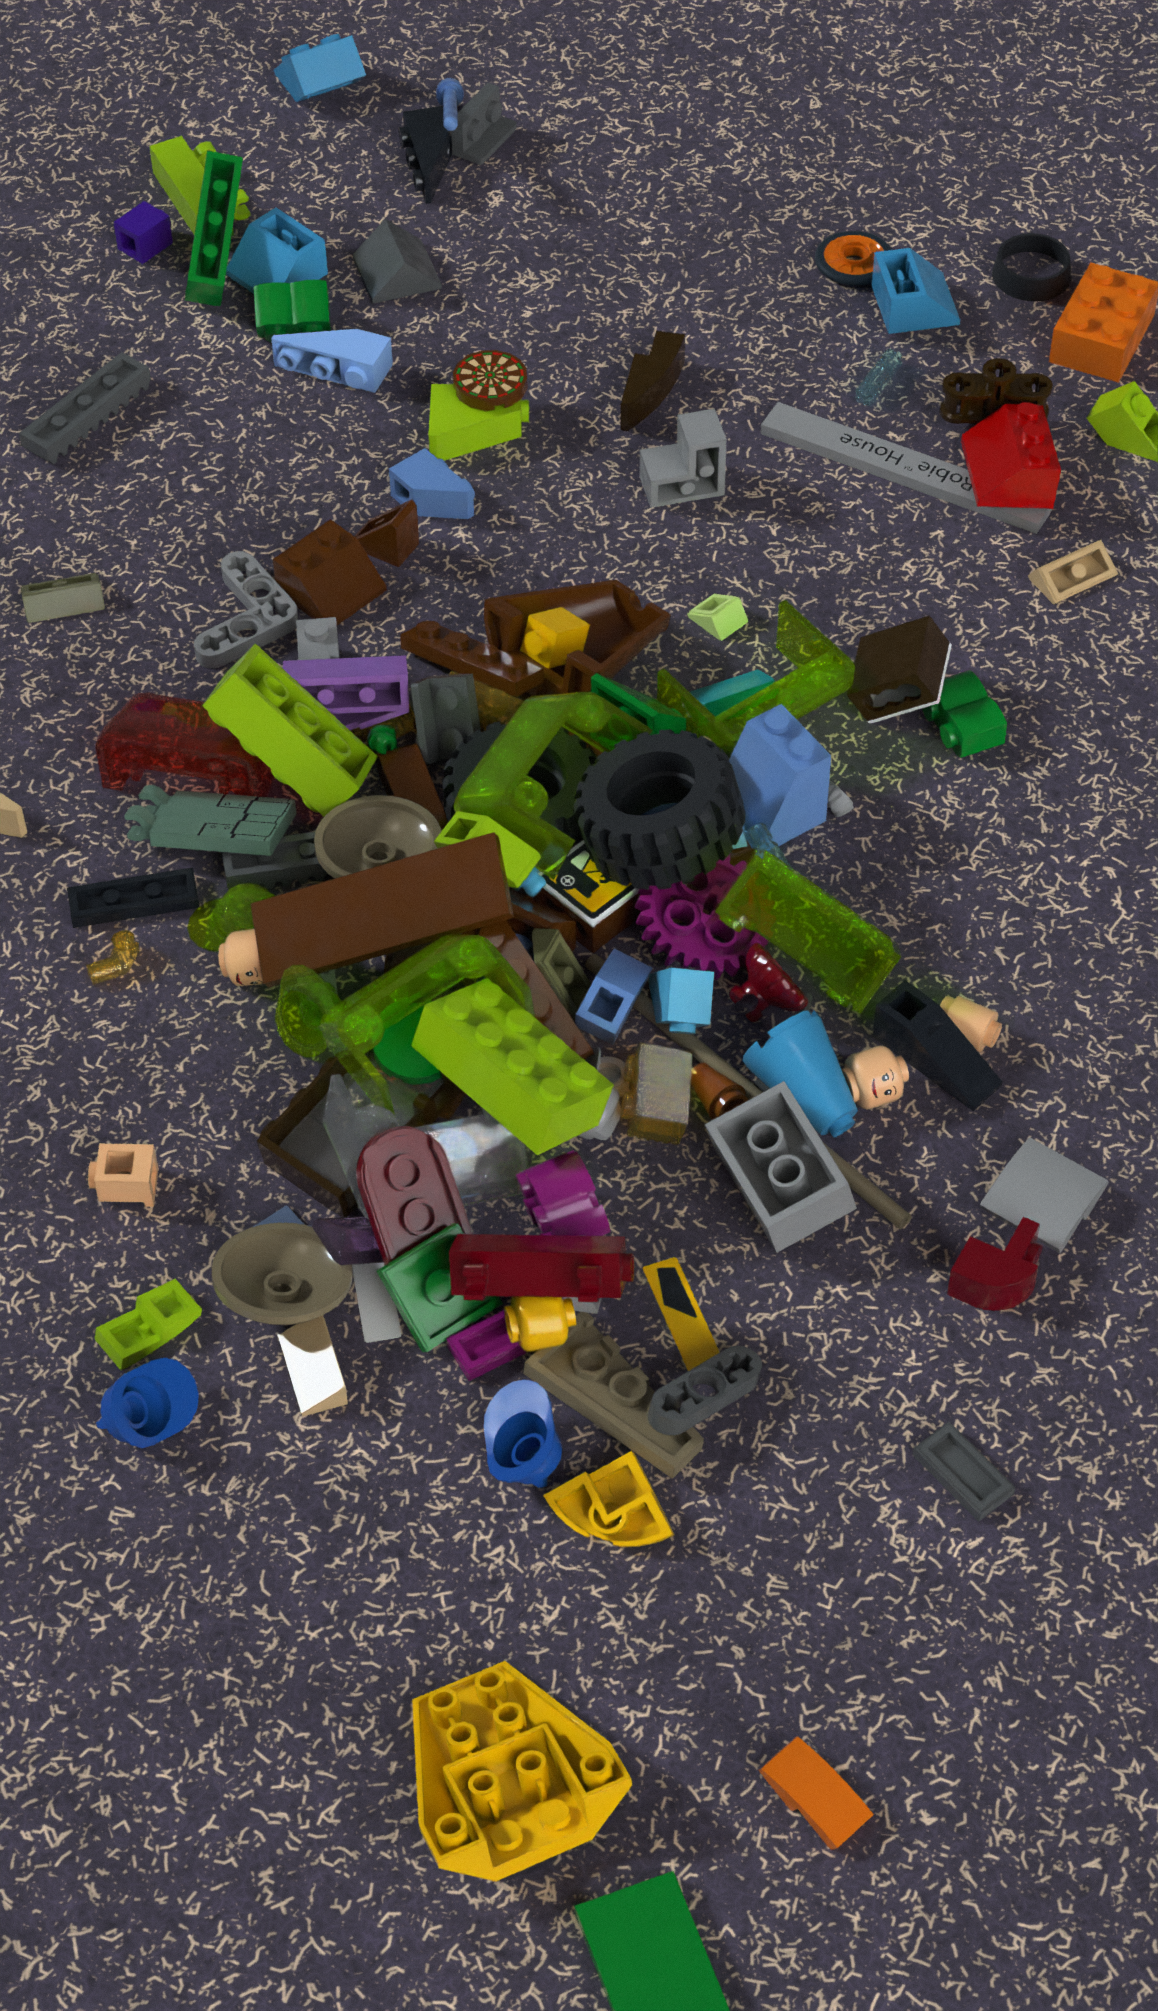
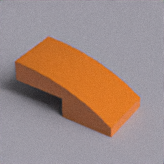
[758,1736,874,1850]

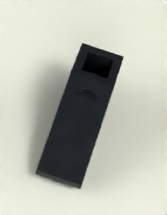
[398,106,452,204]
[872,980,1003,1111]

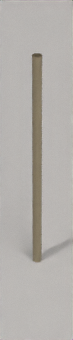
[585,954,912,1229]

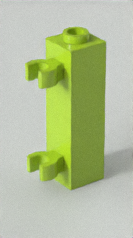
[149,136,251,236]

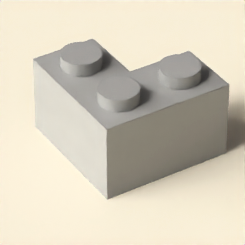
[640,409,727,508]

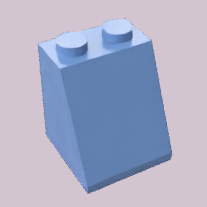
[729,704,831,857]

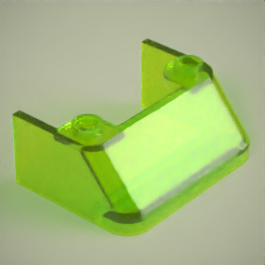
[657,600,855,754]
[454,692,653,880]
[715,845,902,1014]
[320,933,535,1122]

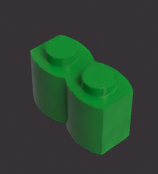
[253,280,331,342]
[922,670,1007,758]

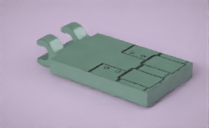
[124,785,297,856]

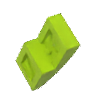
[95,1279,202,1371]

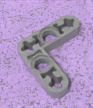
[194,551,298,669]

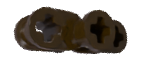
[940,358,1053,424]

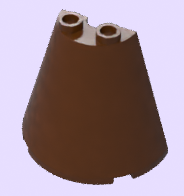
[484,580,671,714]

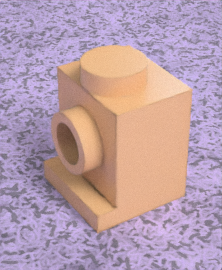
[88,1143,159,1207]

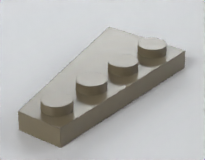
[523,1312,704,1479]

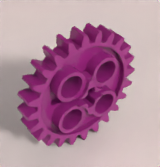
[635,854,775,980]

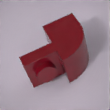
[947,1217,1043,1311]

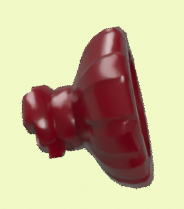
[729,943,808,1022]

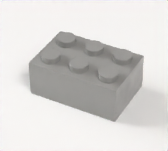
[704,1081,857,1253]

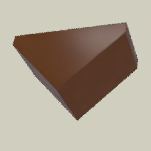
[355,499,419,567]

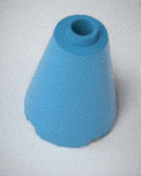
[742,1010,858,1137]

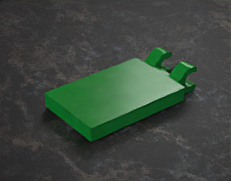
[575,1871,730,2011]

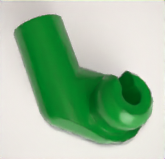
[367,724,398,754]

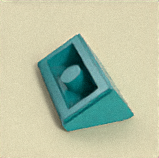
[685,669,776,724]

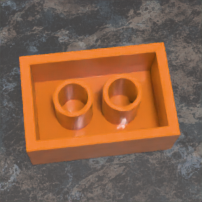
[1049,262,1158,383]

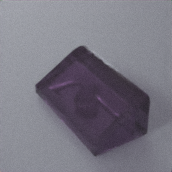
[312,1216,384,1265]

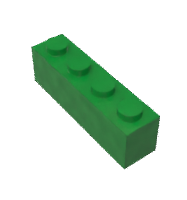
[185,151,243,306]

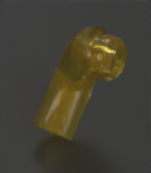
[86,930,139,985]

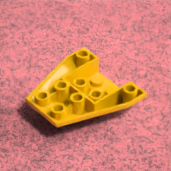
[412,1661,632,1881]

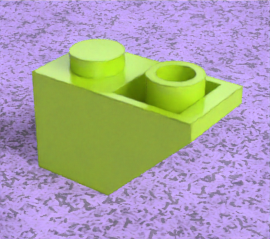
[1087,381,1158,462]
[434,811,541,888]

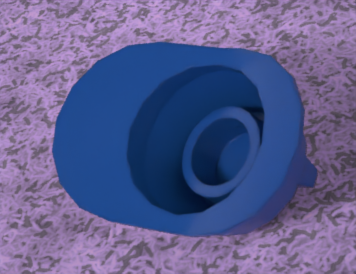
[95,1357,199,1448]
[484,1379,563,1488]

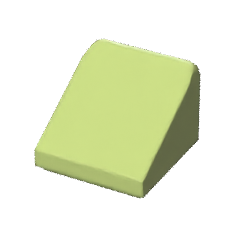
[687,594,748,641]

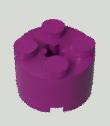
[515,1150,611,1236]

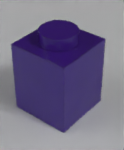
[114,201,173,264]

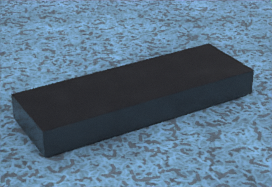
[67,867,200,928]

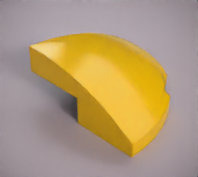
[543,1451,674,1547]

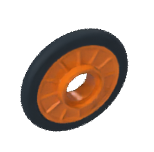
[815,231,891,286]

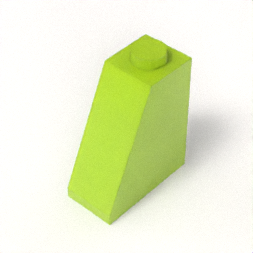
[428,384,529,461]

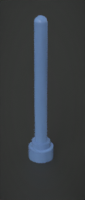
[436,78,464,131]

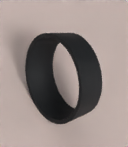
[992,233,1071,301]

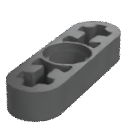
[647,1346,762,1435]

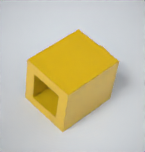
[520,607,590,669]

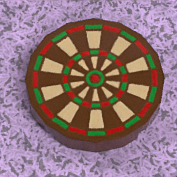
[453,350,528,411]

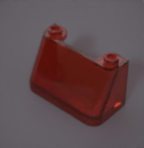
[95,692,274,797]

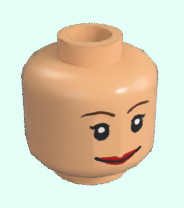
[218,929,263,986]
[842,1046,909,1110]

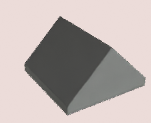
[353,219,442,304]

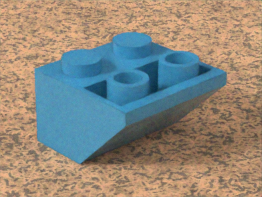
[274,34,366,102]
[226,207,328,294]
[872,248,960,334]

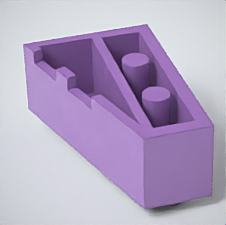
[283,655,409,730]

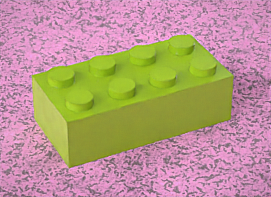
[202,643,378,817]
[411,978,614,1155]

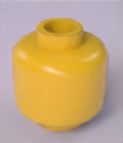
[504,1296,576,1352]

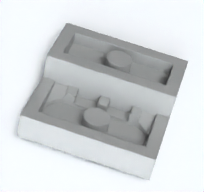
[980,1137,1109,1254]

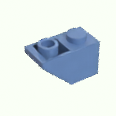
[389,448,475,519]
[575,949,653,1045]

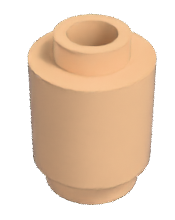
[940,995,1002,1052]

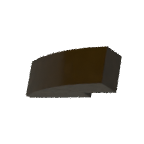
[621,331,685,431]

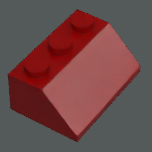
[961,402,1061,509]

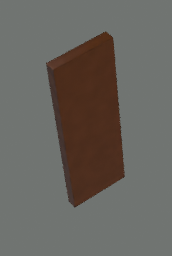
[250,832,514,988]

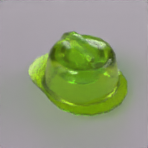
[187,883,274,951]
[275,965,344,1057]

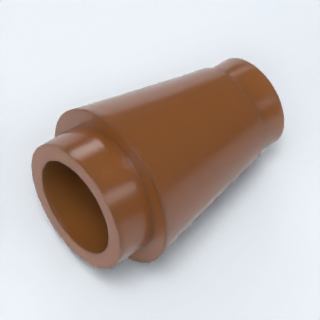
[687,1063,748,1120]

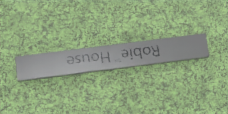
[761,402,1052,534]

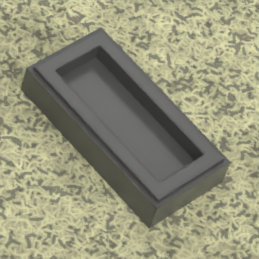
[913,1422,1015,1522]

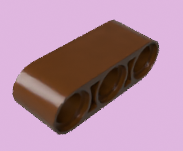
[376,743,448,831]

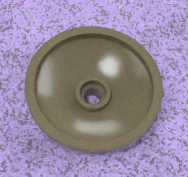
[314,795,441,878]
[212,1223,353,1325]

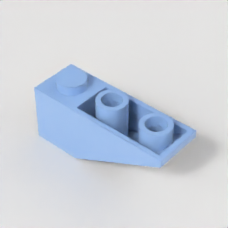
[271,329,393,393]

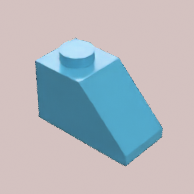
[649,967,714,1034]

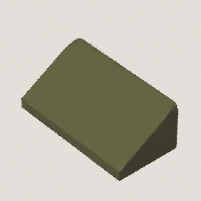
[21,573,105,623]
[532,928,591,1020]

